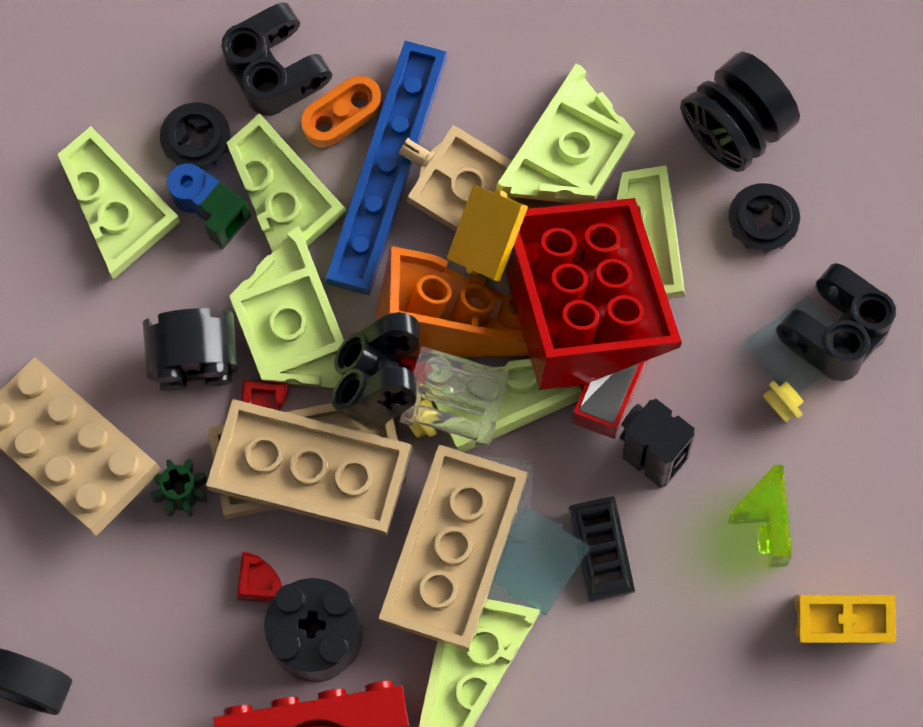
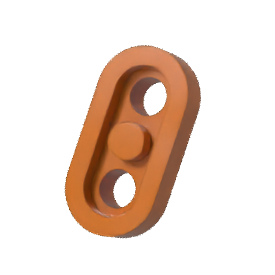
[301,76,382,148]

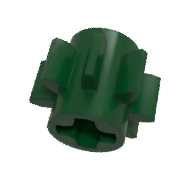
[151,459,208,517]

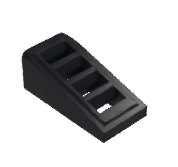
[569,496,635,602]

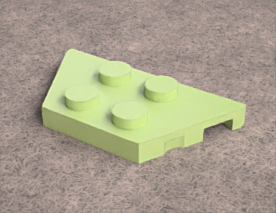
[496,64,635,204]
[229,226,344,389]

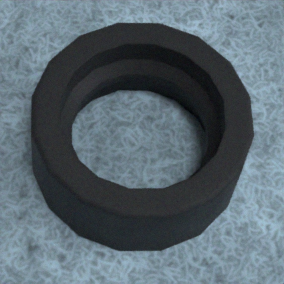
[0,648,72,715]

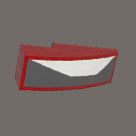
[572,360,648,439]

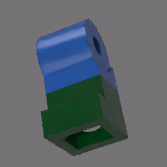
[167,164,251,249]

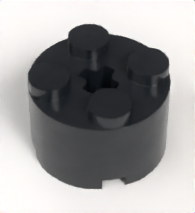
[142,308,239,391]
[264,578,363,682]

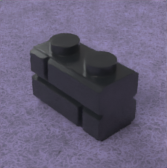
[619,398,695,488]

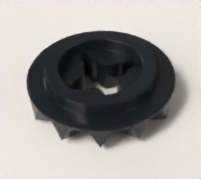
[160,102,231,168]
[728,183,800,254]

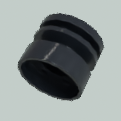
[680,51,800,172]

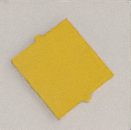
[446,185,528,282]

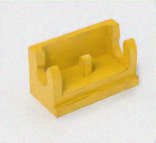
[794,595,896,643]

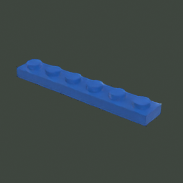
[326,41,447,296]

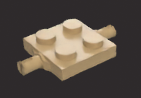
[398,125,516,232]

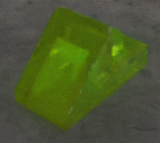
[728,465,792,567]

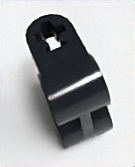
[221,2,333,116]
[776,263,896,381]
[332,312,420,430]

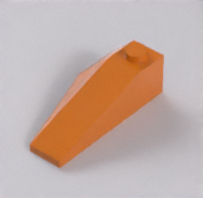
[376,246,529,358]

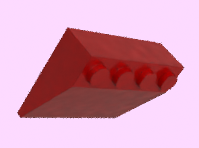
[505,198,682,390]

